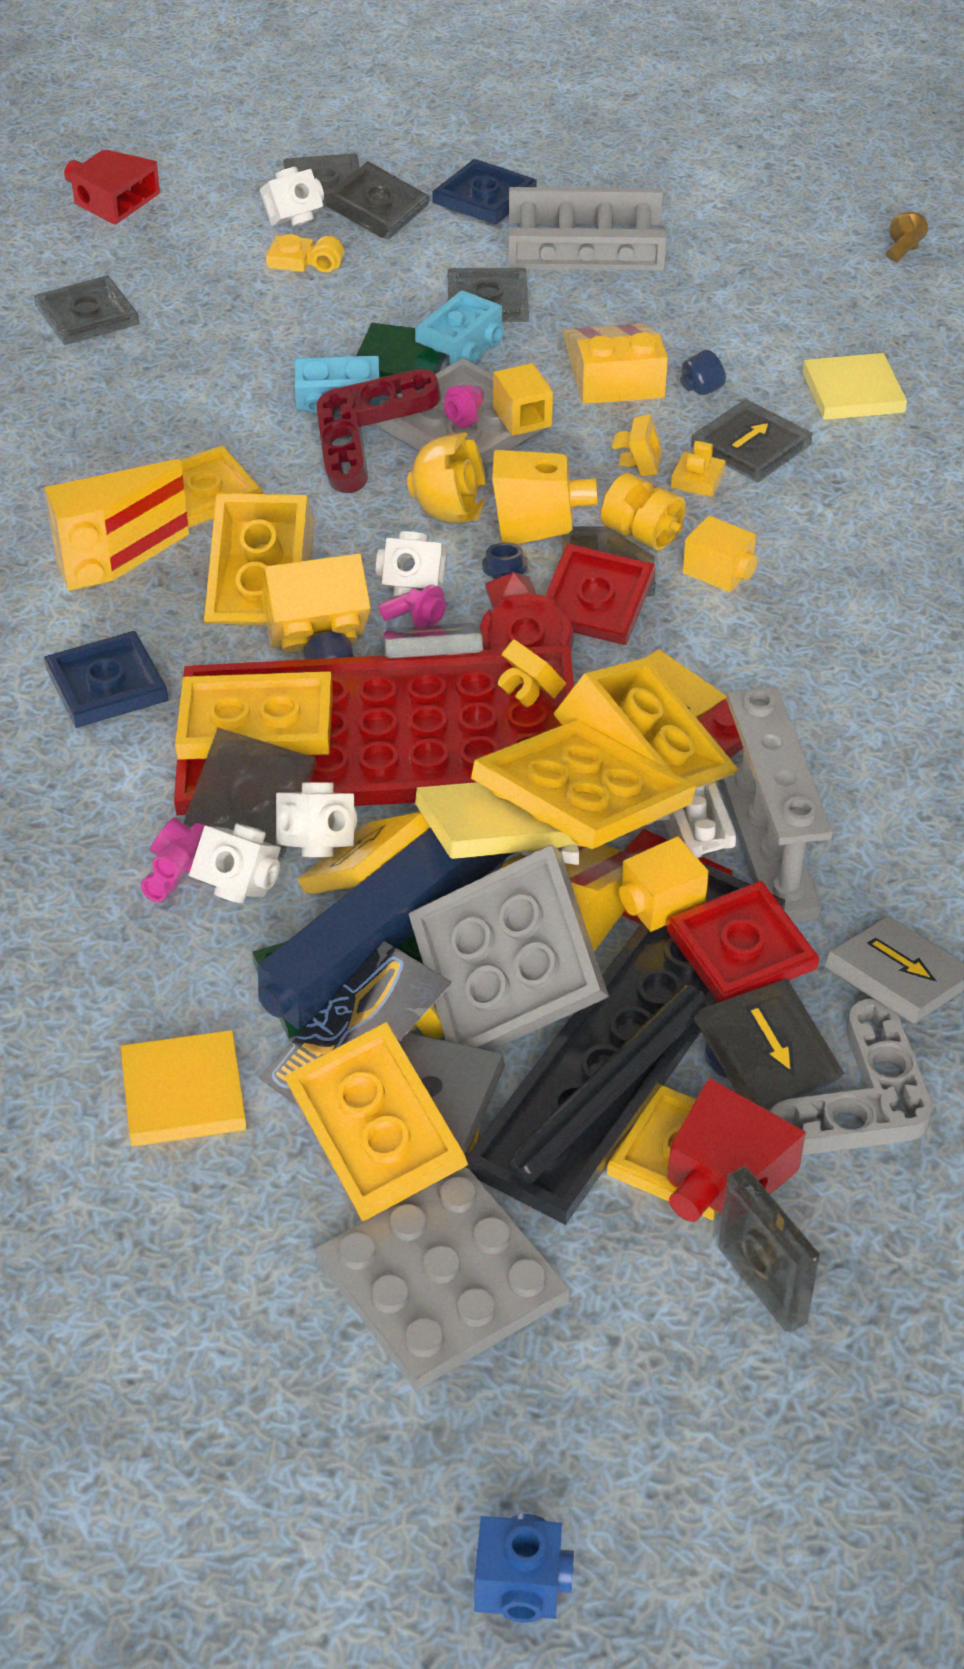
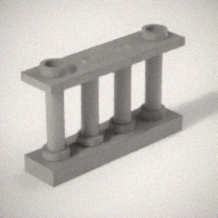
[508,187,666,270]
[719,687,833,922]

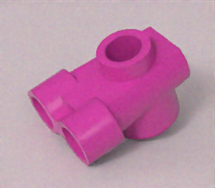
[141,817,204,902]

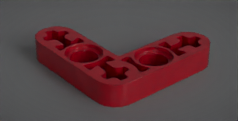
[316,369,442,493]

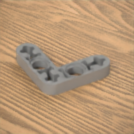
[770,998,933,1155]

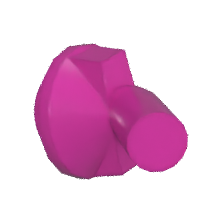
[444,384,484,428]
[378,584,446,630]

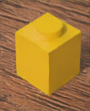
[493,363,553,436]
[683,515,758,592]
[619,836,708,932]

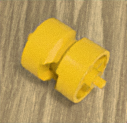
[601,473,686,551]

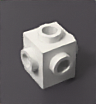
[259,167,324,227]
[376,531,447,597]
[276,782,357,857]
[189,823,281,903]

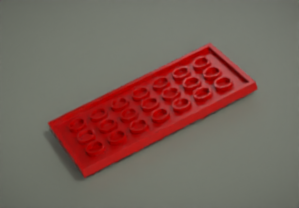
[174,645,574,816]

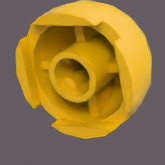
[407,432,486,523]

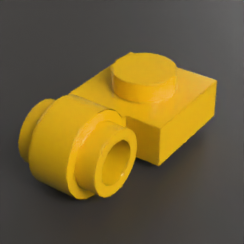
[266,234,345,273]

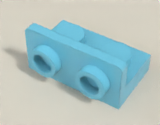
[415,290,504,366]
[295,356,380,413]

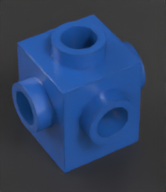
[474,1514,574,1623]

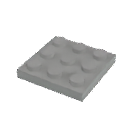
[375,358,555,466]
[409,845,609,1051]
[315,1167,570,1391]

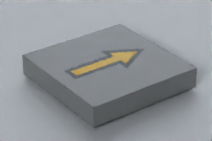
[825,916,964,1024]

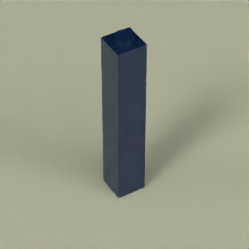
[258,827,512,1030]

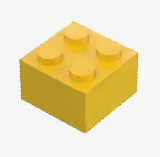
[261,553,371,652]

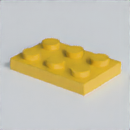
[175,672,333,760]
[284,1022,468,1222]

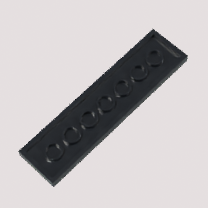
[465,862,786,1225]

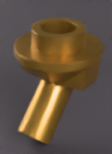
[886,212,928,263]

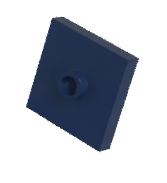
[432,159,537,225]
[44,631,169,728]

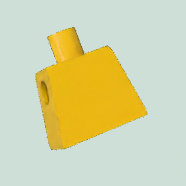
[492,450,599,545]

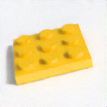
[471,720,696,849]

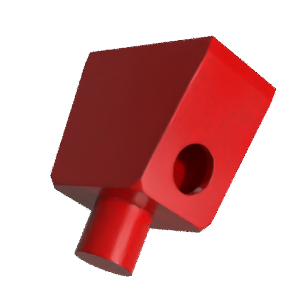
[64,150,160,225]
[667,1078,806,1222]

